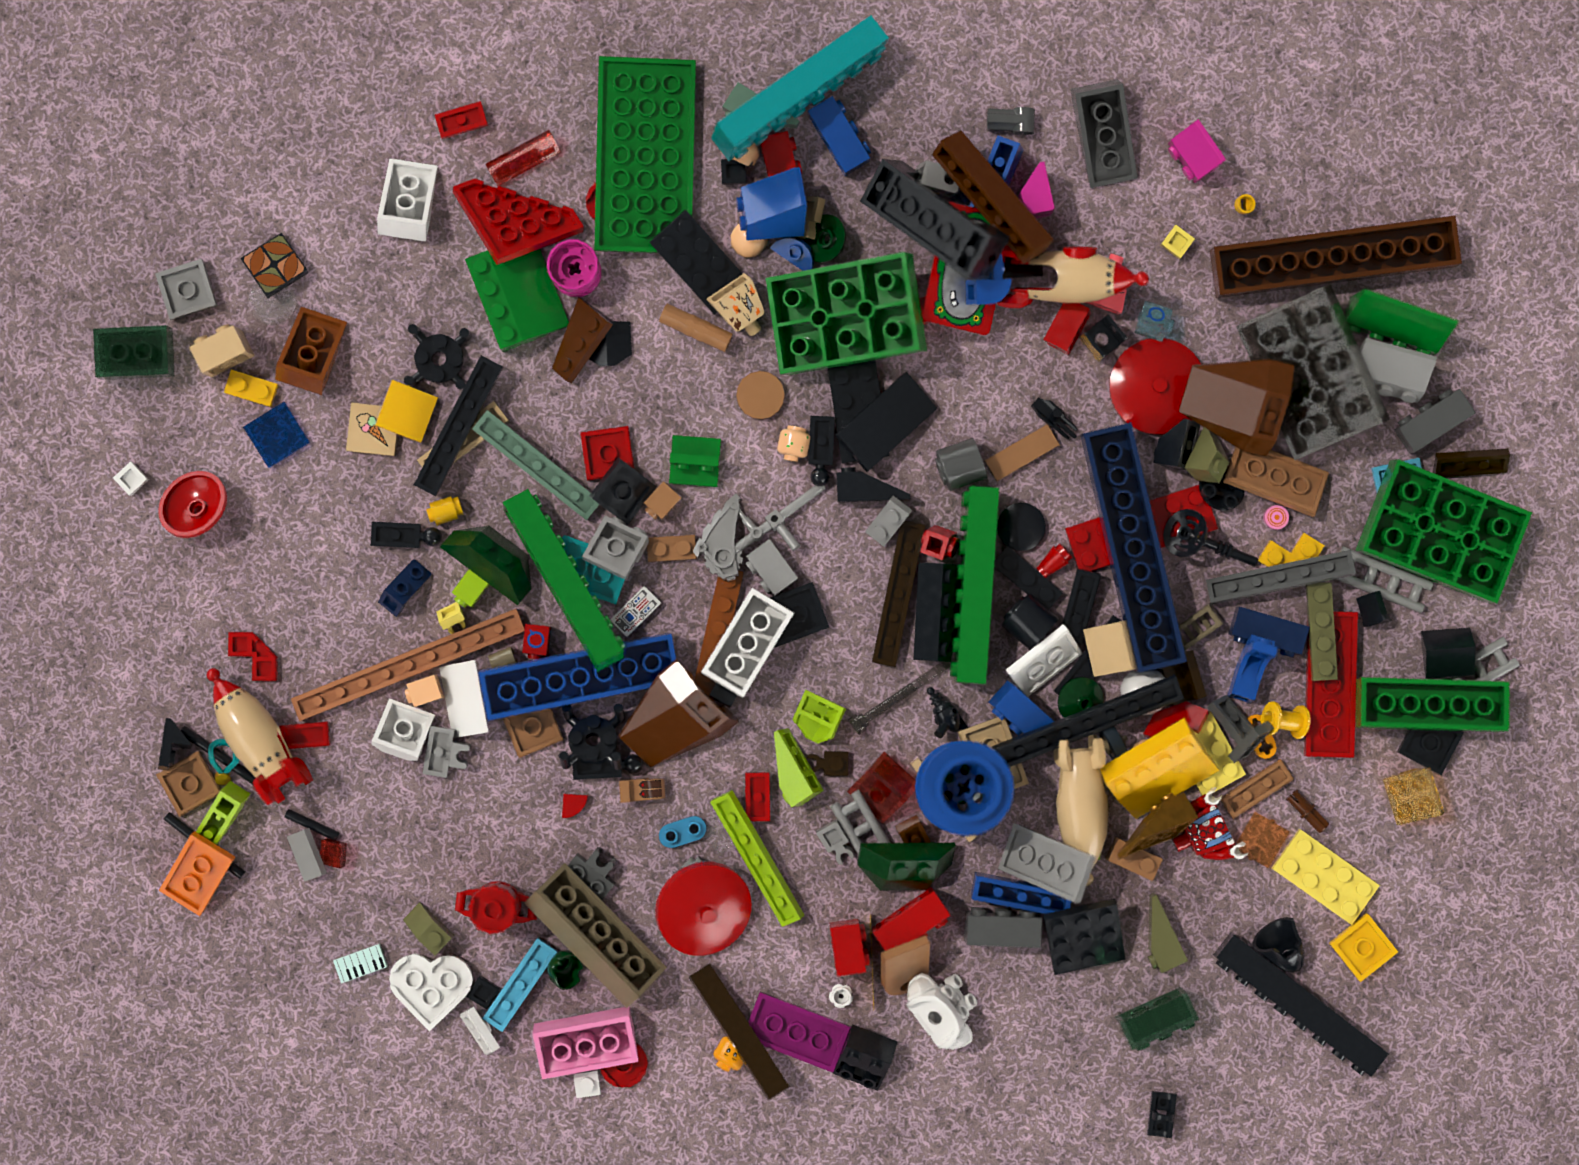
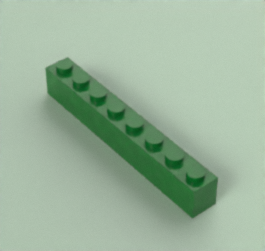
[502,489,625,672]

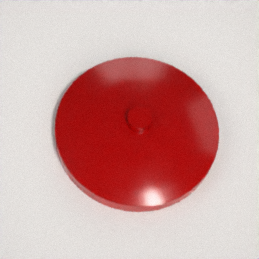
[1109,338,1201,435]
[655,862,752,956]

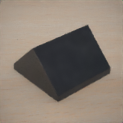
[1421,628,1476,679]

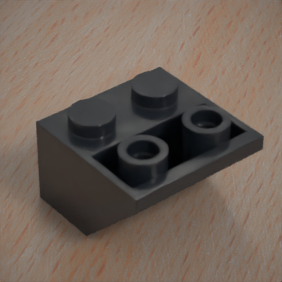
[832,1024,898,1091]

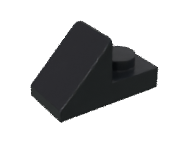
[158,718,192,771]

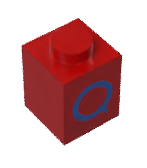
[522,624,551,659]

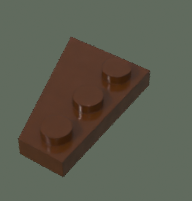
[552,297,613,384]

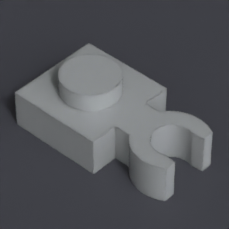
[816,819,855,865]

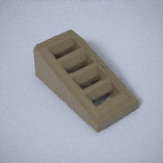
[1178,603,1224,651]

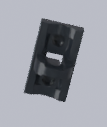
[1147,1091,1177,1138]

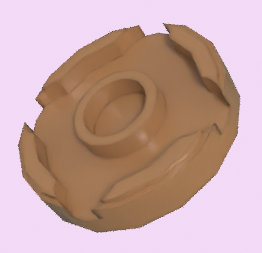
[736,371,785,420]

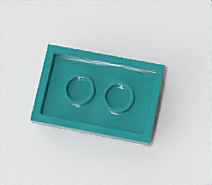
[562,535,625,605]

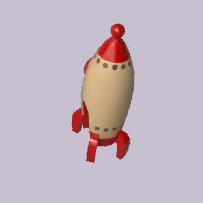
[997,245,1149,309]
[206,668,313,806]

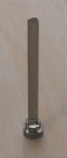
[848,662,950,735]

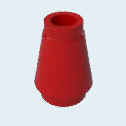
[1036,543,1073,578]

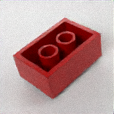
[872,887,951,951]

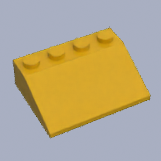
[1100,718,1219,819]

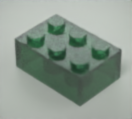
[93,325,175,380]
[1115,987,1199,1051]

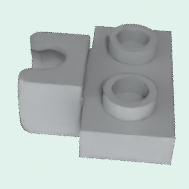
[422,725,471,778]

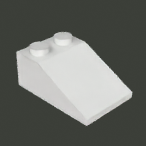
[377,159,438,242]

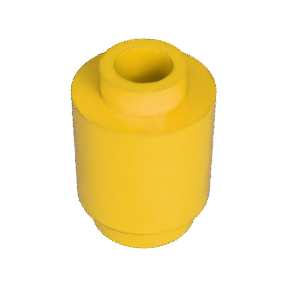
[426,496,464,526]

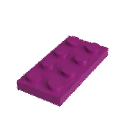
[748,991,850,1073]

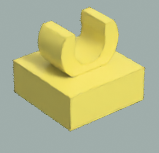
[436,602,466,634]

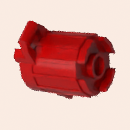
[455,881,537,935]

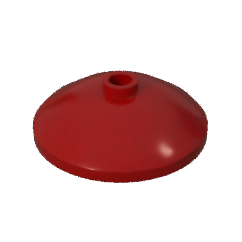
[158,471,227,538]

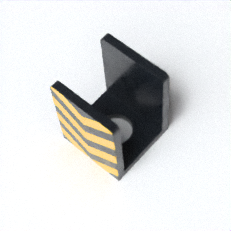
[1079,314,1128,362]

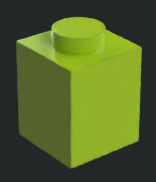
[451,569,490,608]

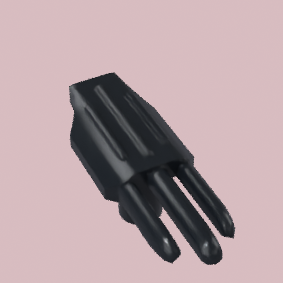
[1031,397,1077,439]

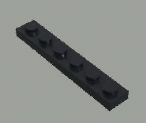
[413,355,503,496]

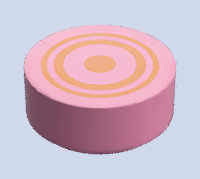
[1263,505,1289,530]

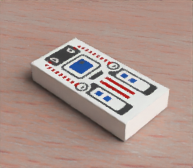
[610,586,661,637]

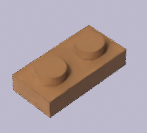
[647,535,697,562]

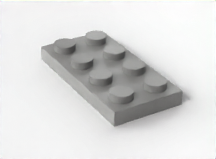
[998,823,1096,903]

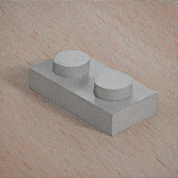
[865,496,912,546]

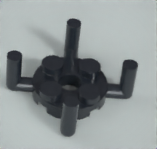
[404,324,472,391]
[559,704,625,770]

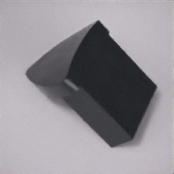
[1356,591,1392,627]

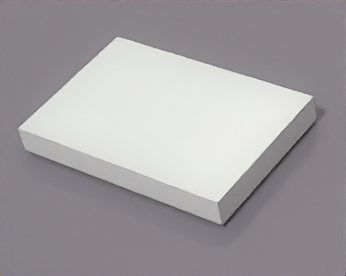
[1006,625,1082,697]

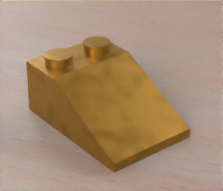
[1118,792,1198,859]

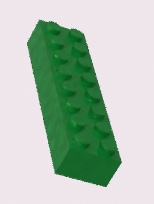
[950,486,999,684]

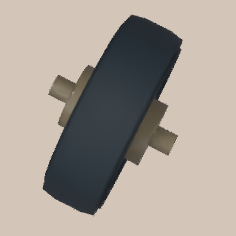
[1099,726,1128,760]

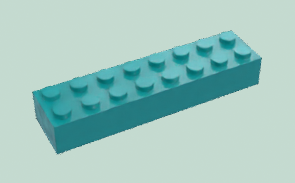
[711,15,889,161]

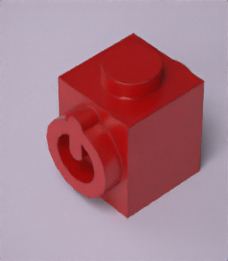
[920,525,959,560]

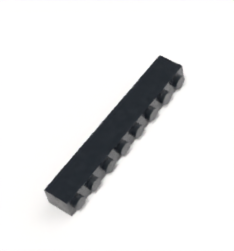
[1213,932,1389,1077]

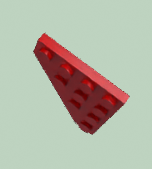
[453,178,584,265]

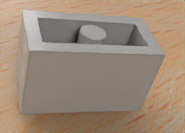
[745,539,798,595]

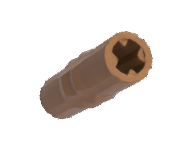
[659,303,733,352]

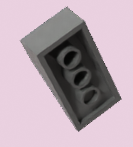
[1070,79,1138,188]

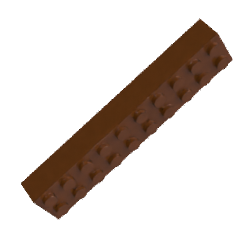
[1210,215,1462,298]

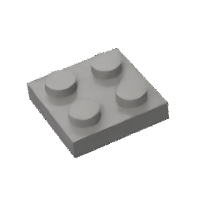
[155,259,218,320]

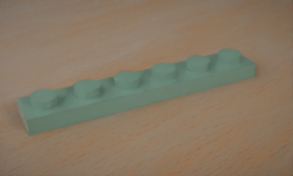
[472,410,599,520]

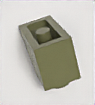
[1184,427,1229,483]
[403,902,455,956]

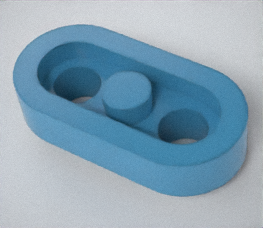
[659,816,706,848]

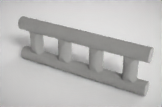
[1335,546,1433,613]
[1435,637,1520,681]
[830,789,890,855]

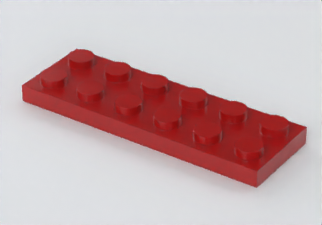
[1065,485,1218,571]
[1304,611,1358,758]

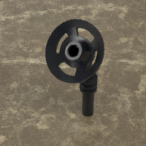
[1163,509,1258,567]

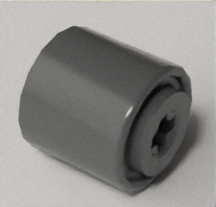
[935,438,987,491]

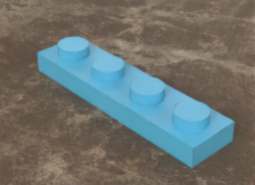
[482,937,558,1032]

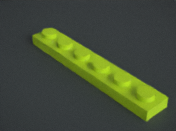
[710,790,804,927]

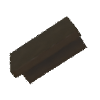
[1160,650,1207,705]

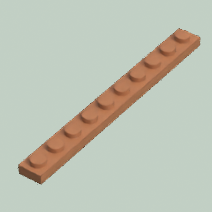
[291,608,525,721]

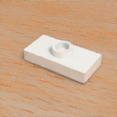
[460,1007,500,1055]

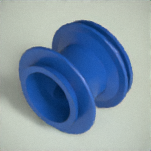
[915,741,1014,836]

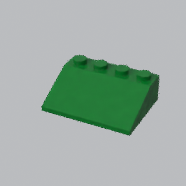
[465,249,569,352]
[1341,289,1458,356]

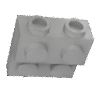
[582,516,649,580]

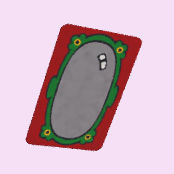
[922,202,1007,335]

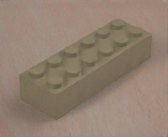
[524,863,667,1008]

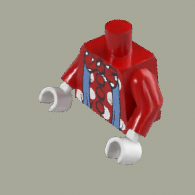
[1172,787,1249,860]

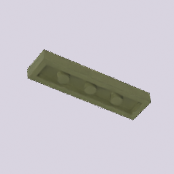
[1306,582,1338,681]

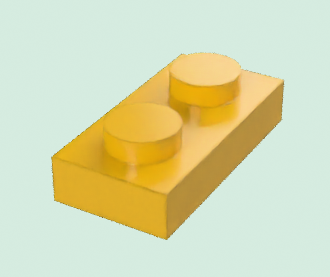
[224,370,278,407]

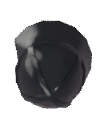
[1253,917,1304,973]

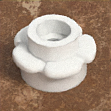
[829,984,853,1008]

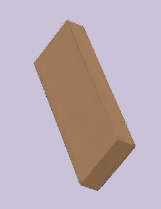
[985,425,1060,482]
[1220,759,1294,819]

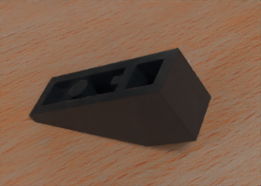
[836,467,911,503]

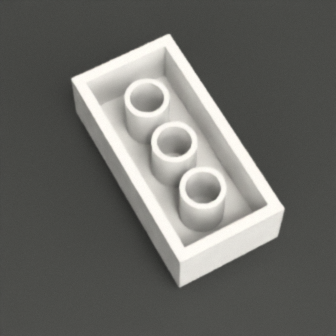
[701,588,794,698]

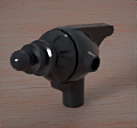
[927,687,968,738]

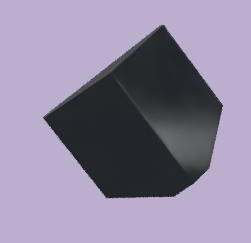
[589,321,632,367]

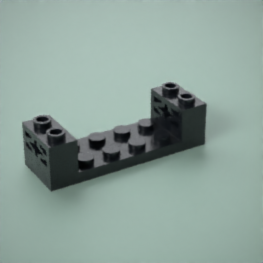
[860,159,1010,279]

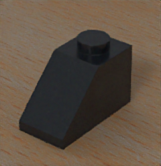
[1153,419,1201,471]

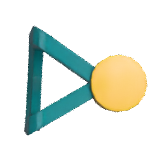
[208,739,240,785]

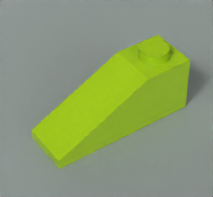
[774,728,824,808]
[196,781,250,845]

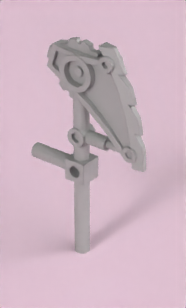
[693,486,826,582]

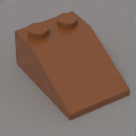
[275,307,347,395]

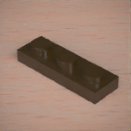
[1433,448,1510,477]

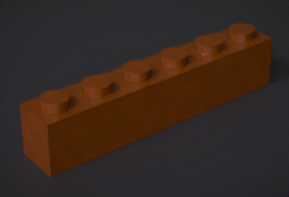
[932,130,1054,264]

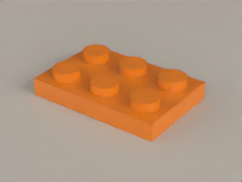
[159,831,235,916]

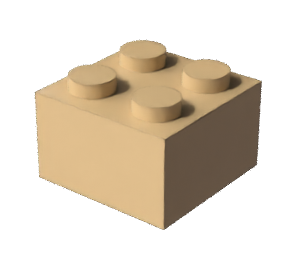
[189,324,255,377]

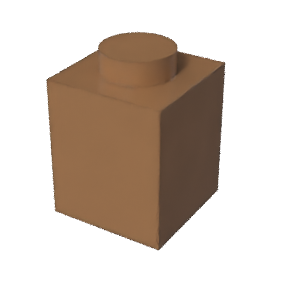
[644,481,682,520]

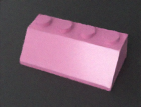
[533,1006,638,1079]

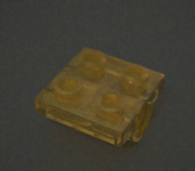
[1383,767,1445,825]

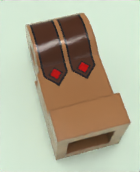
[619,778,666,803]

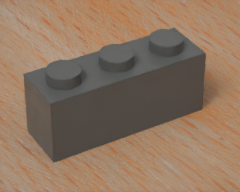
[1394,388,1476,454]

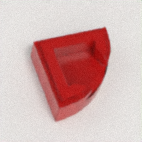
[562,793,588,818]

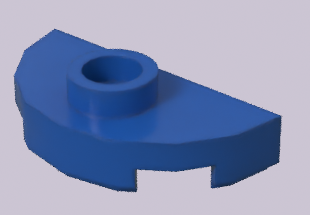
[770,237,814,271]

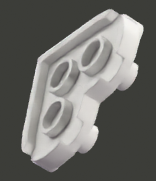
[389,953,474,1031]

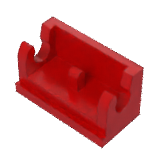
[1043,303,1092,356]

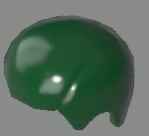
[547,950,584,990]

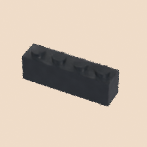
[913,563,957,662]

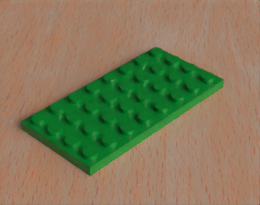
[594,56,696,253]

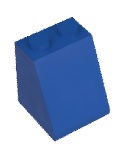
[736,167,807,241]

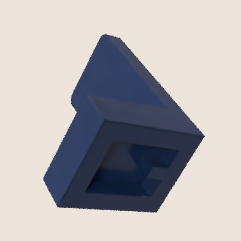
[378,559,431,617]

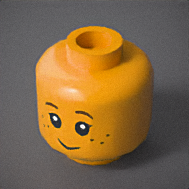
[713,1036,744,1072]

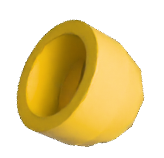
[1234,194,1256,214]

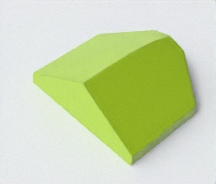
[792,690,846,744]

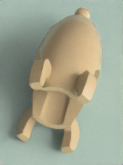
[1054,735,1109,886]

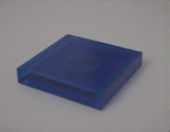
[243,402,311,468]

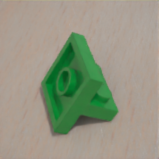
[669,435,721,487]

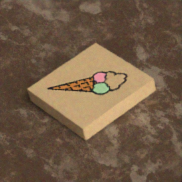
[346,403,398,456]

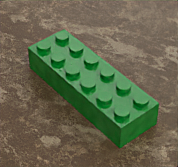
[1356,677,1509,732]

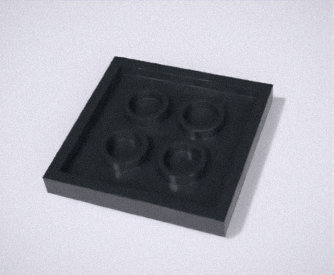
[1043,898,1125,975]

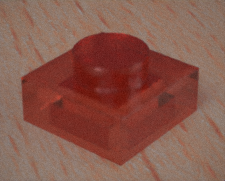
[320,838,347,869]

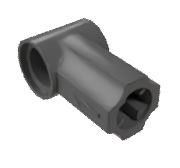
[987,107,1035,135]

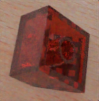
[847,752,916,824]

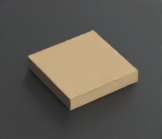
[1083,621,1137,677]

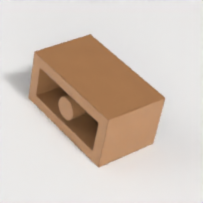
[1105,836,1163,881]

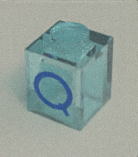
[1134,301,1174,342]

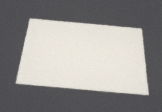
[439,660,488,738]

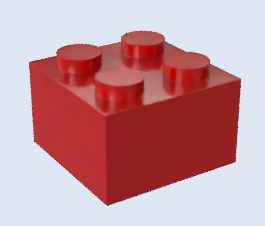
[829,919,870,977]

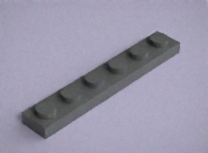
[1206,550,1356,605]

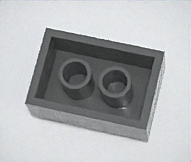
[964,907,1042,948]

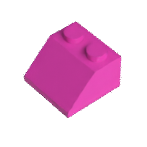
[1168,119,1226,183]
[1018,161,1055,219]

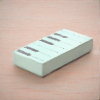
[333,943,388,983]

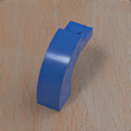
[1227,635,1278,703]

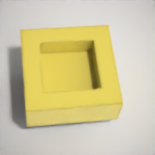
[1160,225,1195,260]

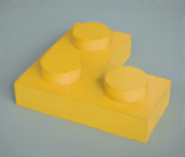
[1258,533,1325,567]

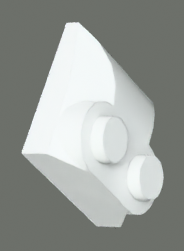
[372,698,435,761]

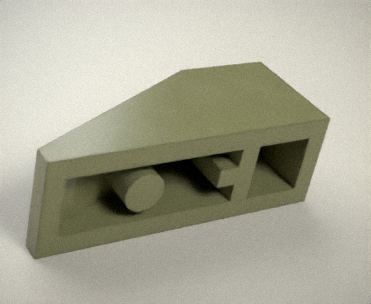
[1147,893,1188,973]

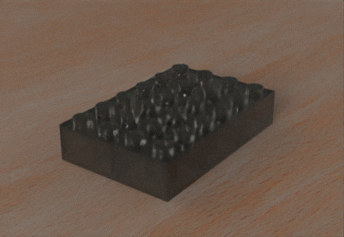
[1236,285,1390,460]

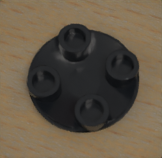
[1199,466,1244,511]
[997,503,1046,551]

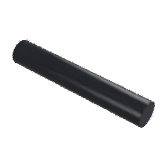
[284,809,340,841]

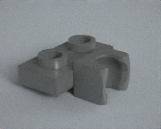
[568,847,617,900]

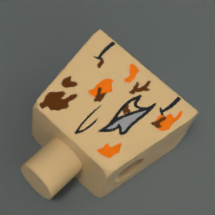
[707,273,765,336]

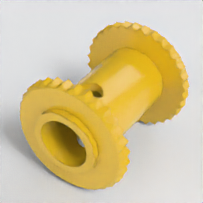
[1261,701,1310,739]

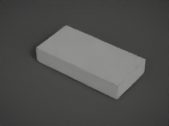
[287,828,327,882]

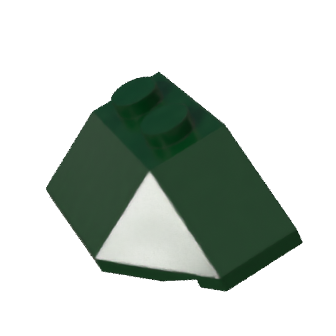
[440,526,532,606]
[857,843,956,891]

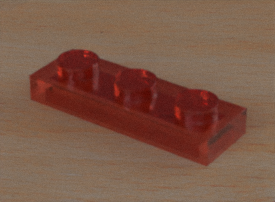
[485,130,561,187]

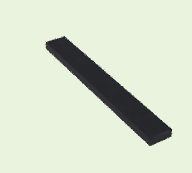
[992,675,1184,767]

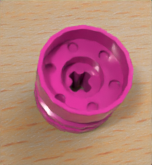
[547,239,601,297]

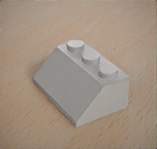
[1348,338,1437,403]

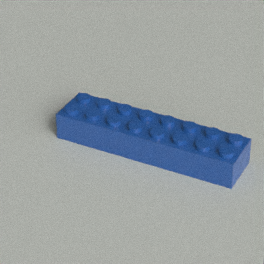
[478,633,676,720]

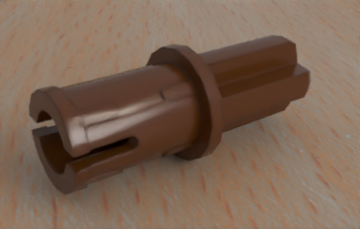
[1286,789,1329,833]

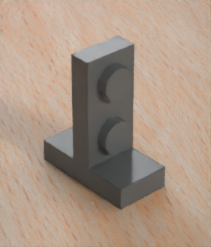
[1207,695,1274,763]

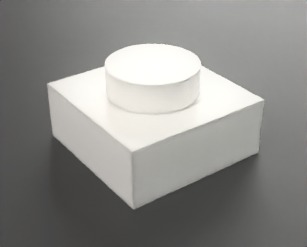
[113,461,149,496]
[573,1069,601,1098]

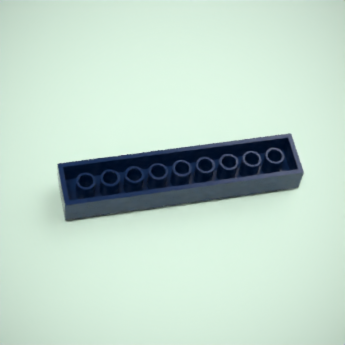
[1080,423,1187,673]

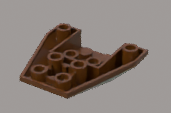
[1179,359,1294,456]
[619,659,739,767]

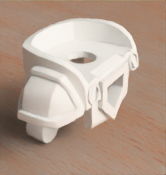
[906,973,977,1050]

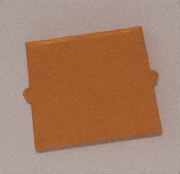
[1235,811,1289,868]

